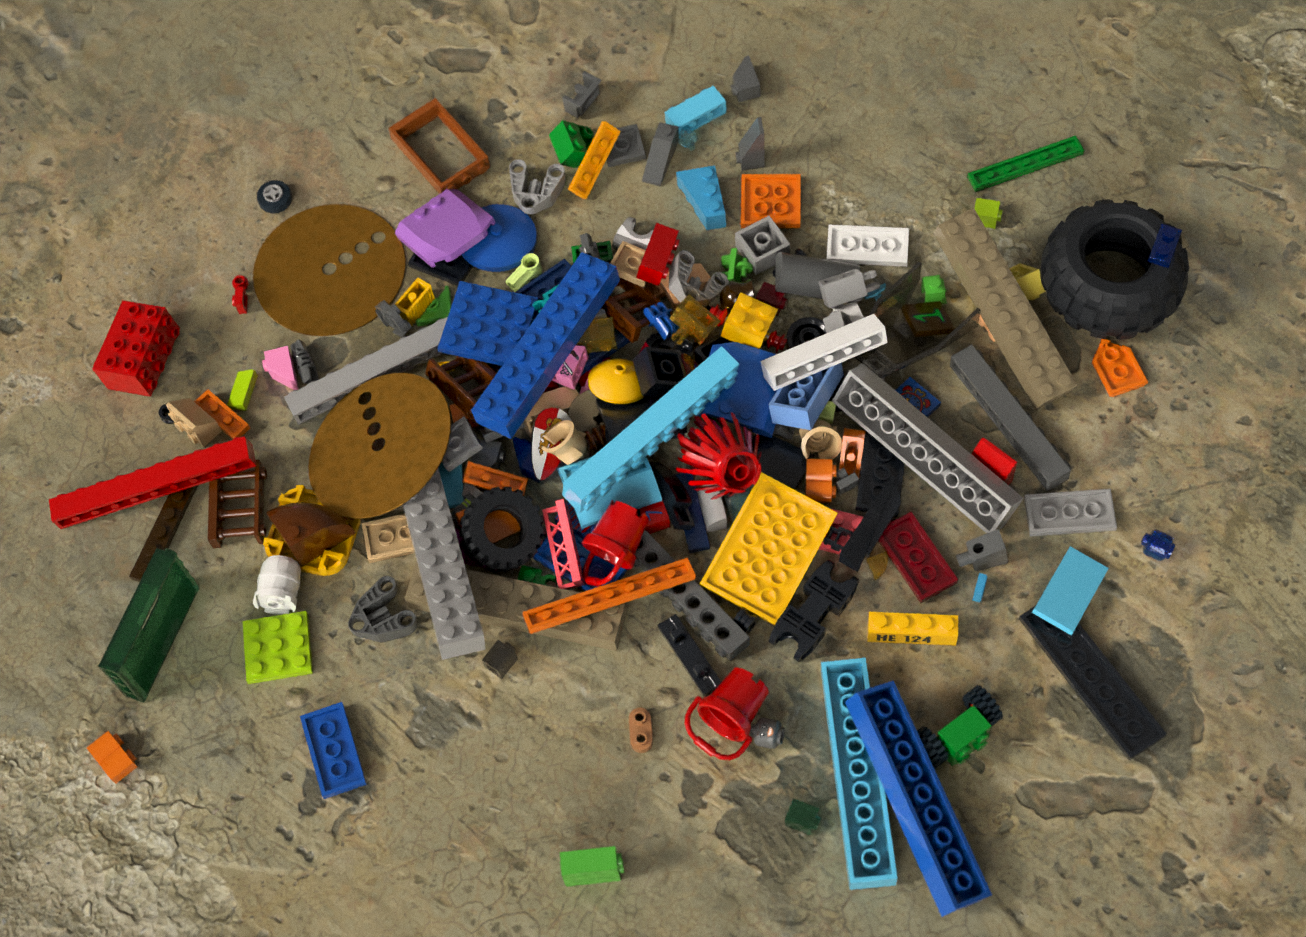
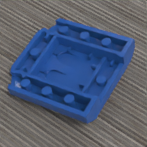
[694,342,777,438]

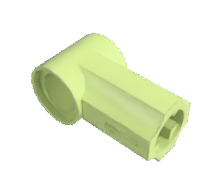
[505,253,542,292]

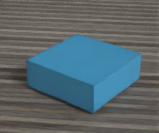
[972,573,988,603]

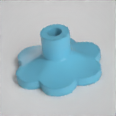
[864,283,886,303]

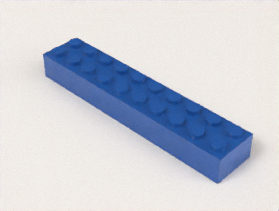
[471,252,620,439]
[845,680,992,917]

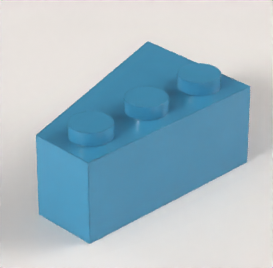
[676,165,726,230]

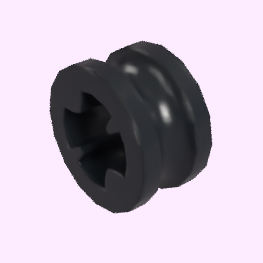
[158,403,174,424]

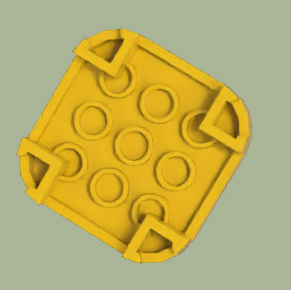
[263,485,361,576]

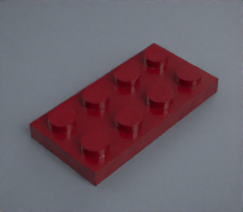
[879,512,958,603]

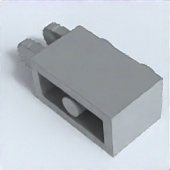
[818,268,880,309]

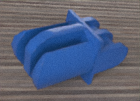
[643,302,681,340]

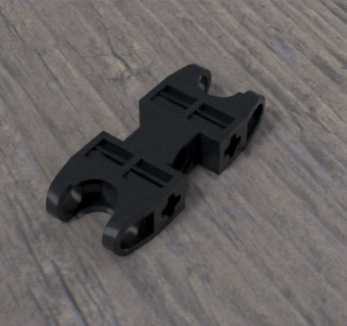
[769,560,859,662]

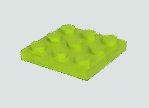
[242,611,313,684]

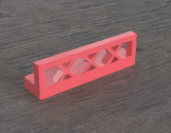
[542,499,585,590]

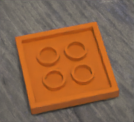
[741,174,801,228]

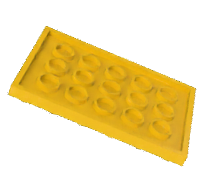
[700,472,837,626]

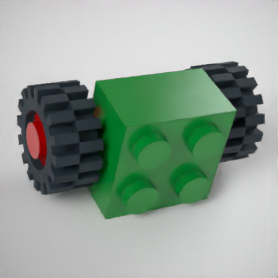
[917,685,1003,769]

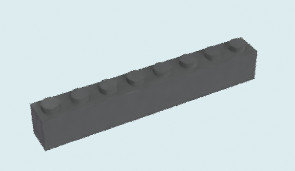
[950,344,1071,492]

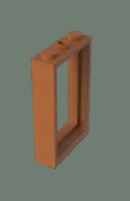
[388,98,490,194]

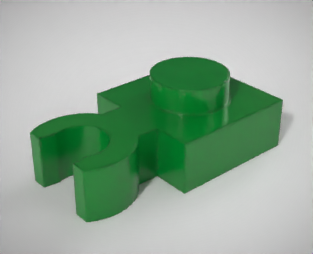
[517,565,556,587]

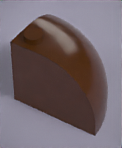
[266,502,356,567]

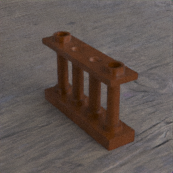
[601,277,673,343]
[425,356,497,426]
[208,460,267,549]

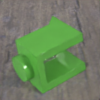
[921,275,947,304]

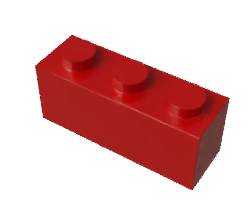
[636,223,680,286]

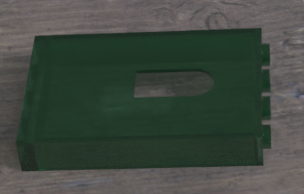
[98,548,199,703]

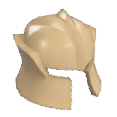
[799,419,842,460]
[541,420,587,465]

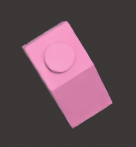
[262,346,299,390]

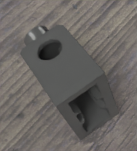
[956,529,1008,571]

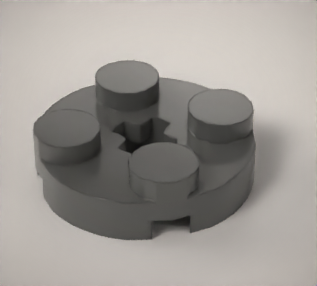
[375,300,412,337]

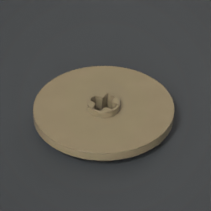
[568,390,605,451]

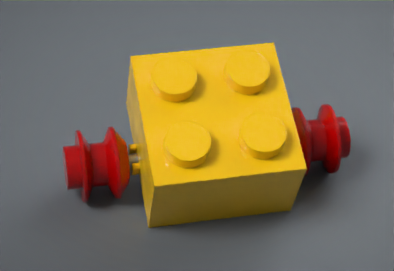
[707,292,787,353]

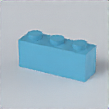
[665,85,726,138]

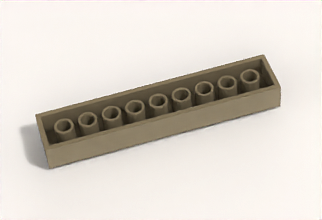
[933,207,1078,410]
[405,561,627,651]

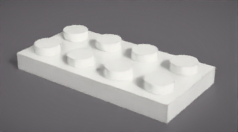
[827,225,909,267]

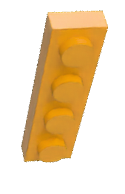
[568,121,621,199]

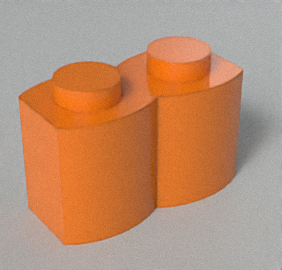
[805,459,836,503]
[86,731,137,784]

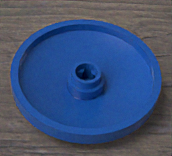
[462,204,537,272]

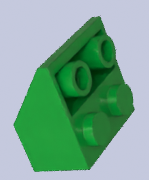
[549,120,594,168]

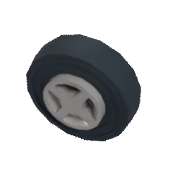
[257,180,292,214]

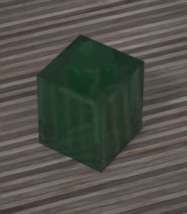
[785,798,822,835]

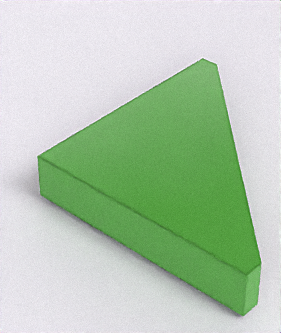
[416,285,452,327]

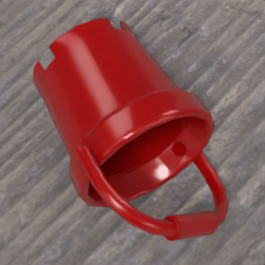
[582,500,649,587]
[685,667,769,761]

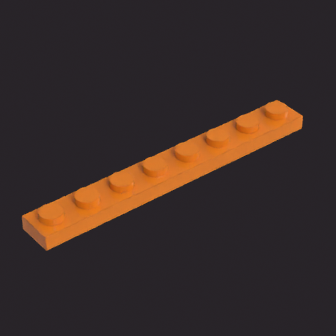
[522,558,696,634]

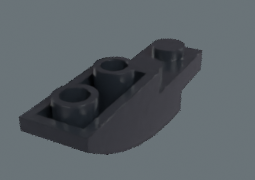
[648,461,695,530]

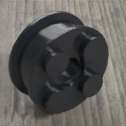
[787,317,826,350]

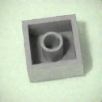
[735,216,790,275]

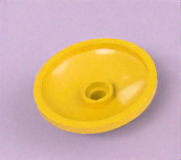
[588,359,644,404]

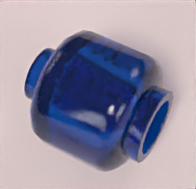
[1140,529,1175,561]

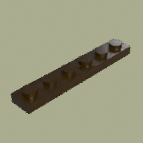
[129,485,198,585]

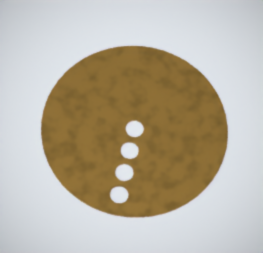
[253,204,405,336]
[308,373,451,519]

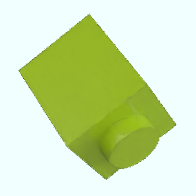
[974,198,1003,229]

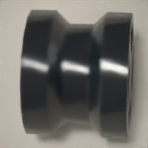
[733,607,759,634]

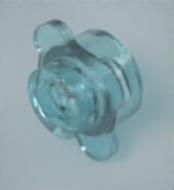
[678,130,698,151]

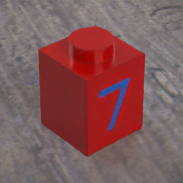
[638,500,671,534]

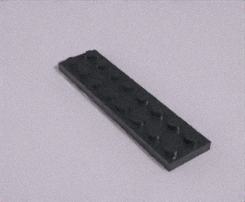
[1019,606,1167,761]

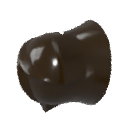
[720,278,755,313]

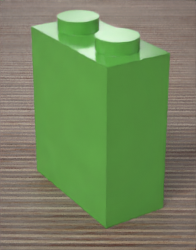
[560,846,624,887]

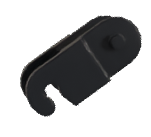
[823,526,853,552]

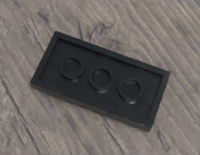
[855,431,905,518]

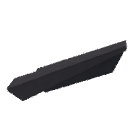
[839,476,901,572]

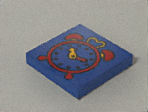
[895,377,941,417]

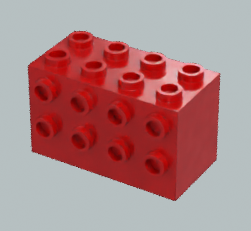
[92,300,180,397]

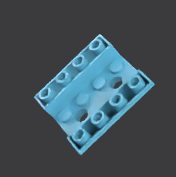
[557,455,662,529]

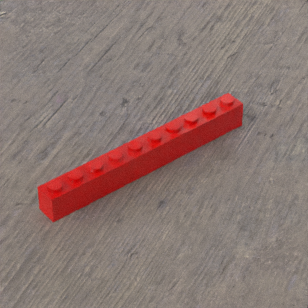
[49,436,257,529]

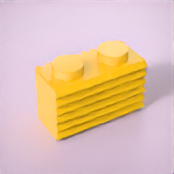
[394,278,435,326]

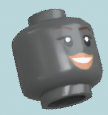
[750,718,785,749]

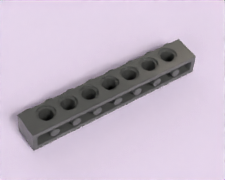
[634,530,750,661]

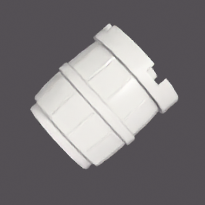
[253,555,301,615]

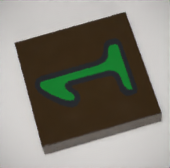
[901,301,955,337]

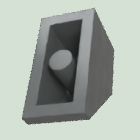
[730,56,760,103]

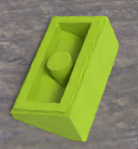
[227,369,258,411]

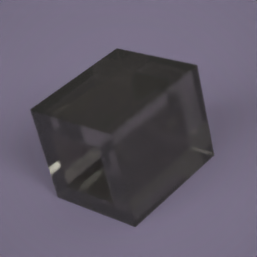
[482,640,518,679]

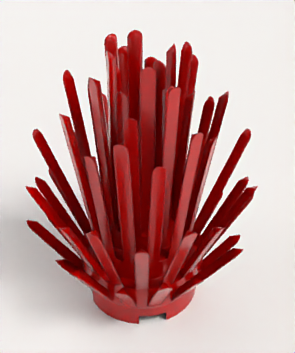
[676,412,761,500]

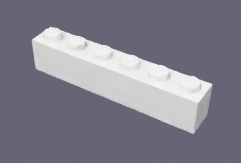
[760,314,888,391]

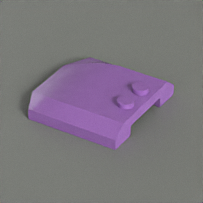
[395,189,495,267]

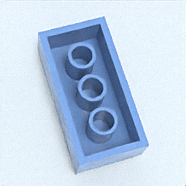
[768,363,844,430]

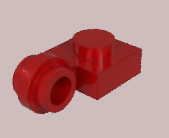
[232,275,249,314]

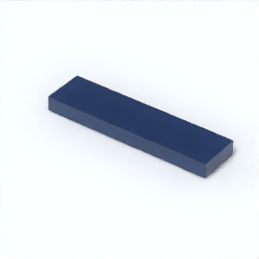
[675,473,710,553]

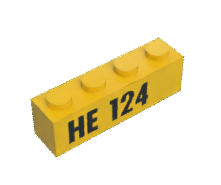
[867,612,958,646]

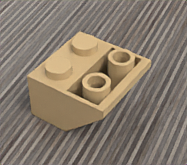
[166,398,222,447]

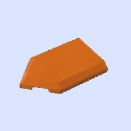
[1092,339,1148,397]

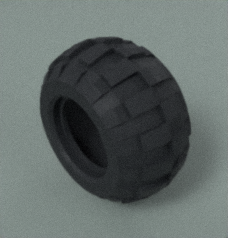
[1040,199,1189,340]

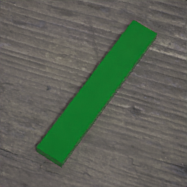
[967,135,1084,192]

